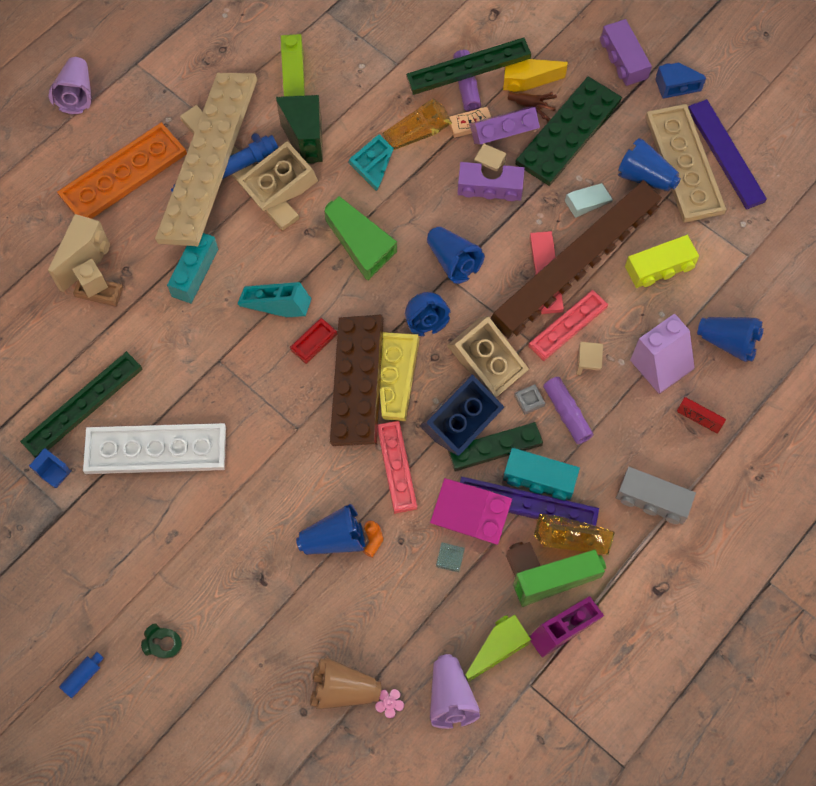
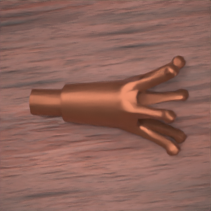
[508,92,557,121]

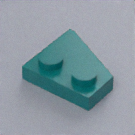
[348,134,394,191]

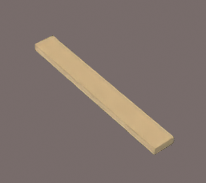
[180,105,299,231]

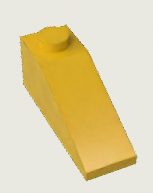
[503,59,568,92]

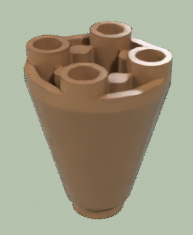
[310,658,381,709]

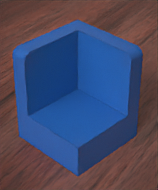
[29,448,71,488]

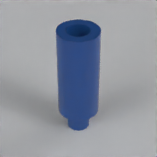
[59,652,104,698]

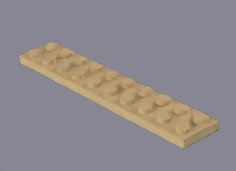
[155,73,257,246]

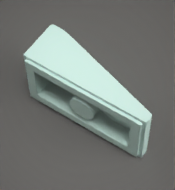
[565,183,613,218]

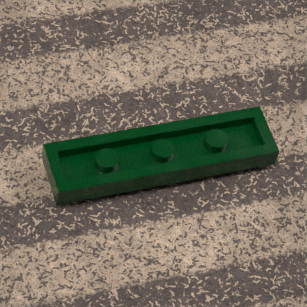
[448,422,543,471]

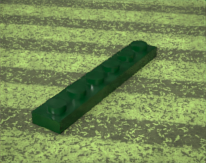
[406,37,531,95]
[20,351,143,458]

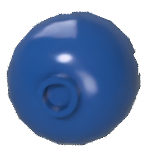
[405,292,451,336]

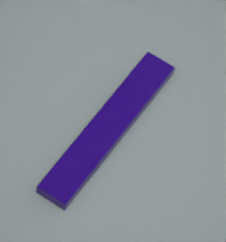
[688,99,767,210]
[460,476,599,532]

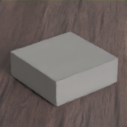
[514,384,545,415]

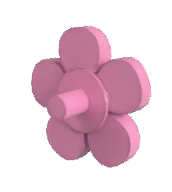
[375,689,404,718]

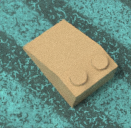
[237,141,318,211]
[48,214,110,292]
[447,316,529,398]

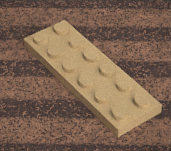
[645,104,726,223]

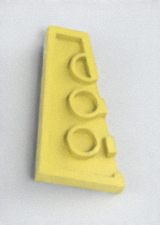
[380,332,420,421]

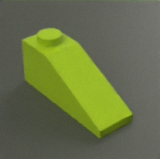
[281,34,305,96]
[465,615,531,682]

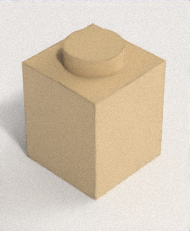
[72,259,108,298]

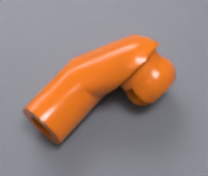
[363,520,384,558]

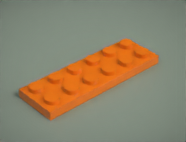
[57,122,187,219]

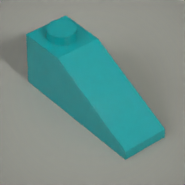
[237,282,312,317]

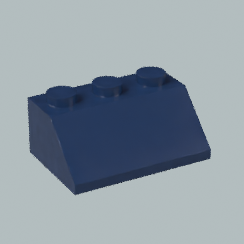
[419,374,504,456]

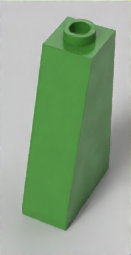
[324,196,397,280]
[513,550,606,607]

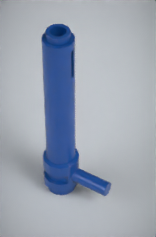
[171,133,279,192]

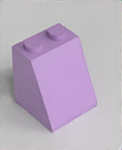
[630,314,694,394]

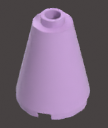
[48,57,92,114]
[430,654,480,729]

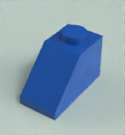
[655,62,706,99]

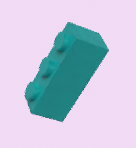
[167,233,219,304]
[503,448,580,501]

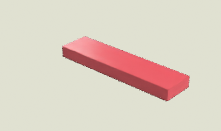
[530,231,564,314]
[528,290,608,361]
[377,421,417,514]

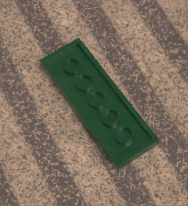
[515,76,622,186]

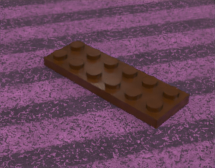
[330,314,384,446]

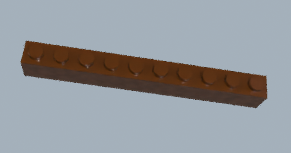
[491,180,662,339]

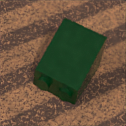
[276,95,323,164]

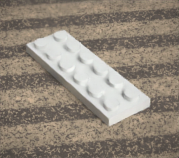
[83,423,226,474]

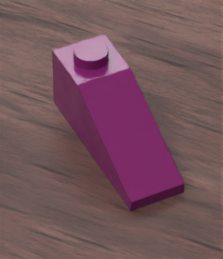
[529,596,604,658]

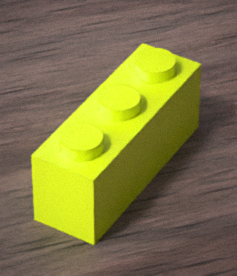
[625,235,699,288]

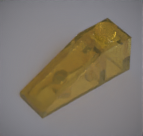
[383,98,452,150]
[534,514,615,555]

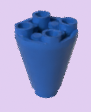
[697,317,764,362]

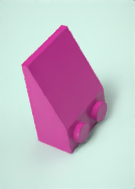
[430,478,512,545]

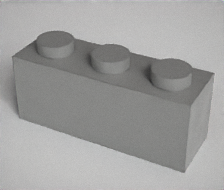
[616,467,696,525]

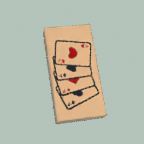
[448,107,491,138]

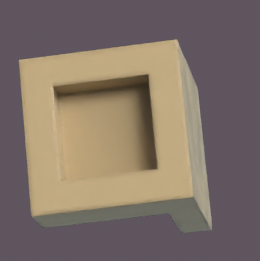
[474,143,507,172]
[576,342,603,375]

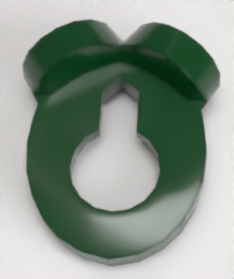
[141,623,182,659]

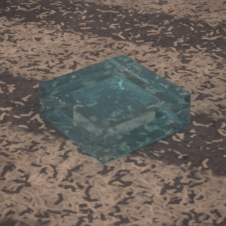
[436,543,465,573]

